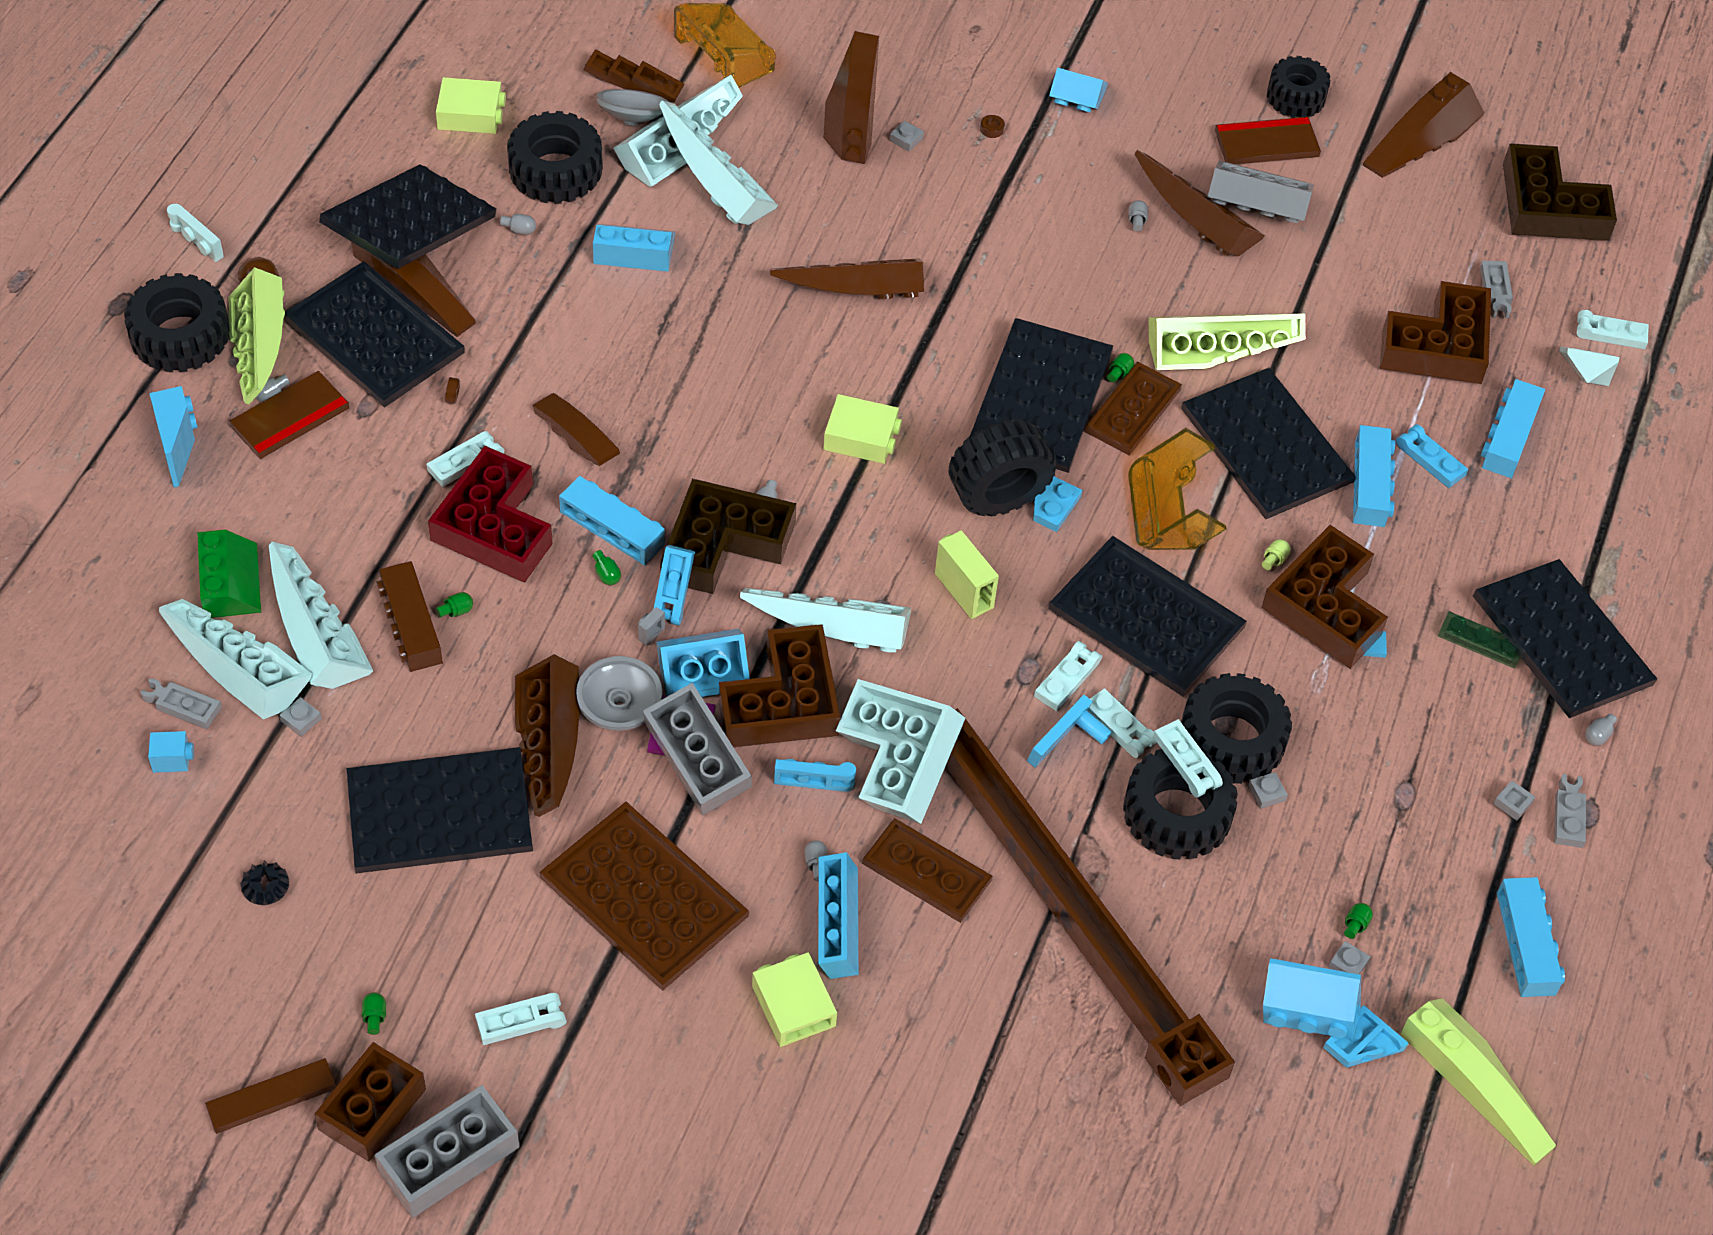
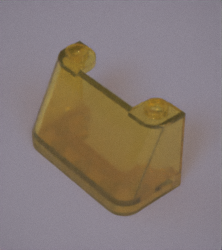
[674,3,776,88]

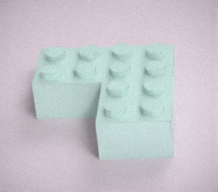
[836,679,965,824]

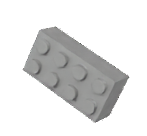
[1208,161,1314,223]
[643,683,752,815]
[375,1085,519,1218]

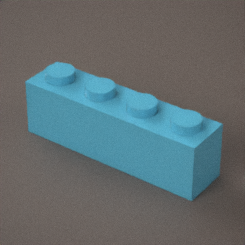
[1481,379,1545,479]
[1353,425,1395,527]
[559,476,665,566]
[818,852,859,979]
[1497,877,1565,997]

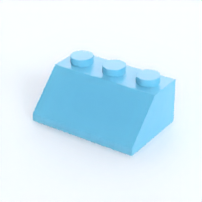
[593,224,675,272]
[656,628,750,697]
[1263,958,1361,1040]

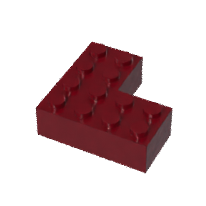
[428,446,553,583]

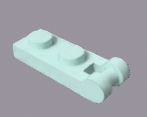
[167,204,224,262]
[1577,310,1649,349]
[426,431,504,487]
[1034,641,1102,711]
[1088,688,1157,758]
[1153,719,1223,798]
[475,993,567,1045]

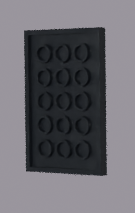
[319,164,496,269]
[284,261,465,408]
[969,318,1114,473]
[1181,367,1355,519]
[1048,535,1247,697]
[1473,559,1657,718]
[346,747,533,874]

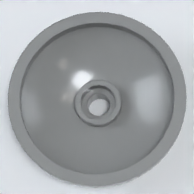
[596,89,668,125]
[576,656,662,731]

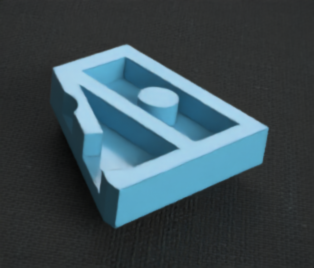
[1033,476,1083,532]
[1323,1005,1409,1068]

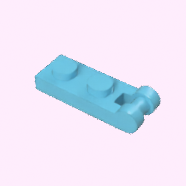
[1396,424,1468,488]
[653,545,695,626]
[774,759,856,792]

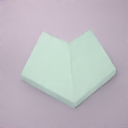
[1559,346,1620,386]

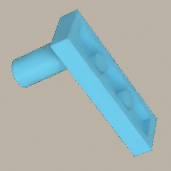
[1027,695,1112,768]

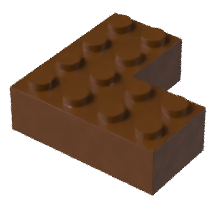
[1380,281,1491,384]
[1261,525,1388,669]
[719,624,840,747]

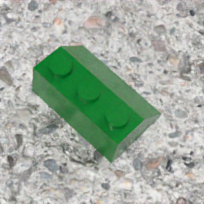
[197,529,262,618]

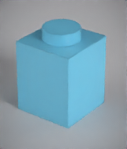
[148,731,194,773]

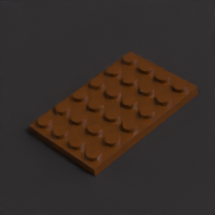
[539,801,749,991]

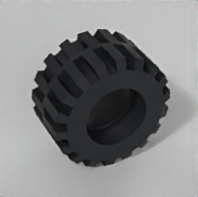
[1267,56,1331,118]

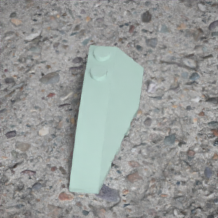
[613,75,743,187]
[659,100,778,225]
[269,542,373,689]
[740,588,911,652]
[159,599,312,720]

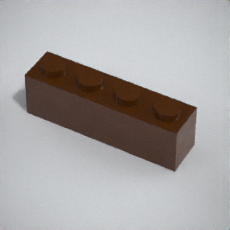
[376,561,443,672]

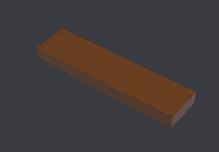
[205,1058,336,1134]

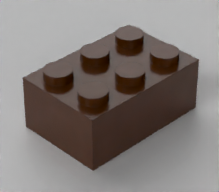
[314,1042,426,1162]

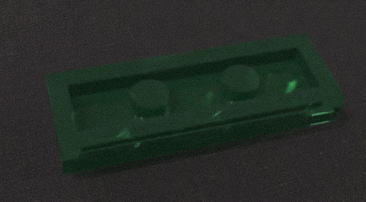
[1438,611,1520,669]

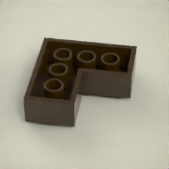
[1503,143,1617,241]
[660,478,797,594]

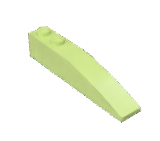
[228,267,285,404]
[1149,314,1305,370]
[1400,998,1556,1166]

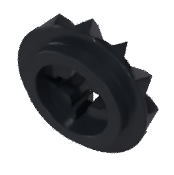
[240,860,289,905]

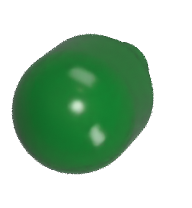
[1107,353,1134,383]
[592,550,621,586]
[435,592,473,618]
[1344,903,1373,939]
[361,992,386,1035]

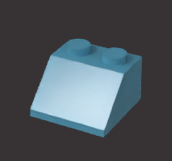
[1049,68,1108,112]

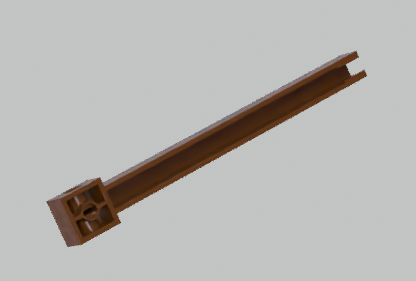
[945,708,1235,1106]

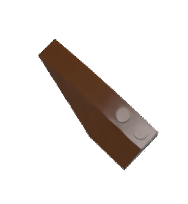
[823,31,879,164]
[1363,72,1484,178]
[1135,150,1265,256]
[351,242,476,337]
[770,258,924,299]
[515,654,579,817]

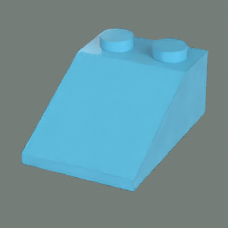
[149,386,198,487]

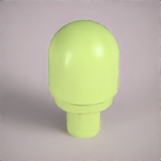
[1262,539,1291,570]

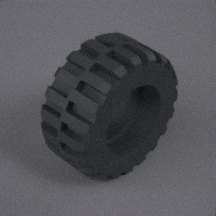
[507,111,603,204]
[124,273,230,373]
[948,420,1056,516]
[1181,673,1292,784]
[1123,748,1238,860]

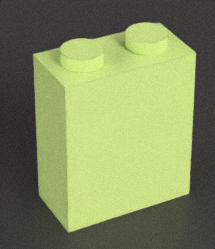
[436,77,506,134]
[824,394,902,464]
[935,530,999,619]
[752,952,837,1047]

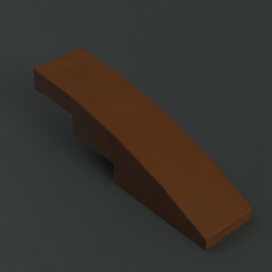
[584,49,685,102]
[533,393,620,466]

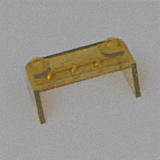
[1128,428,1227,550]

